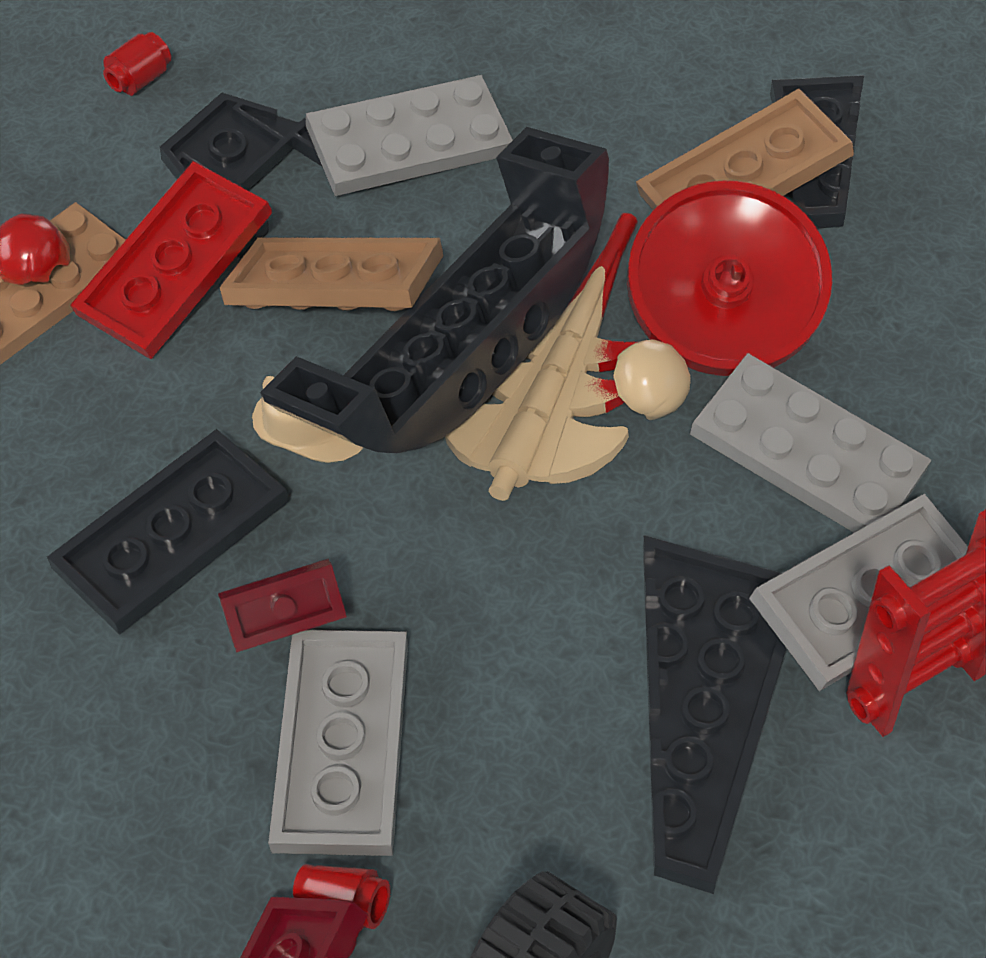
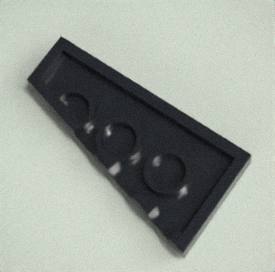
[770,75,864,228]

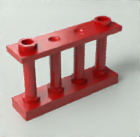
[846,509,986,737]

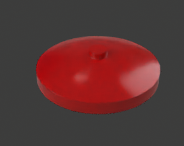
[627,180,832,376]

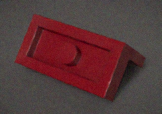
[218,559,347,653]

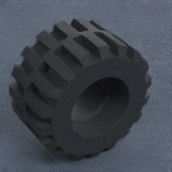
[470,871,617,958]

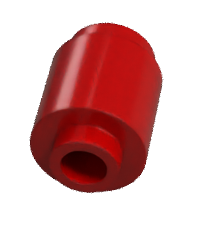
[103,32,171,96]

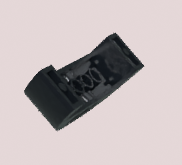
[260,127,609,453]

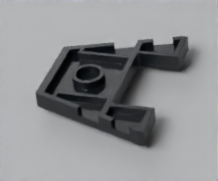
[160,93,323,258]

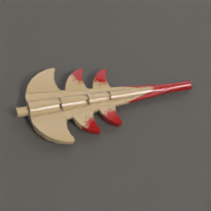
[445,213,638,501]

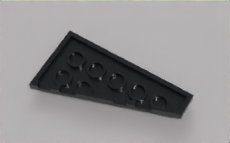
[643,535,787,894]

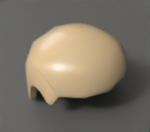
[613,339,691,420]

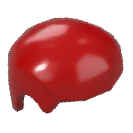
[0,214,70,285]

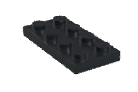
[47,429,289,635]

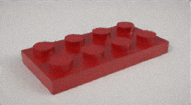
[70,161,273,359]

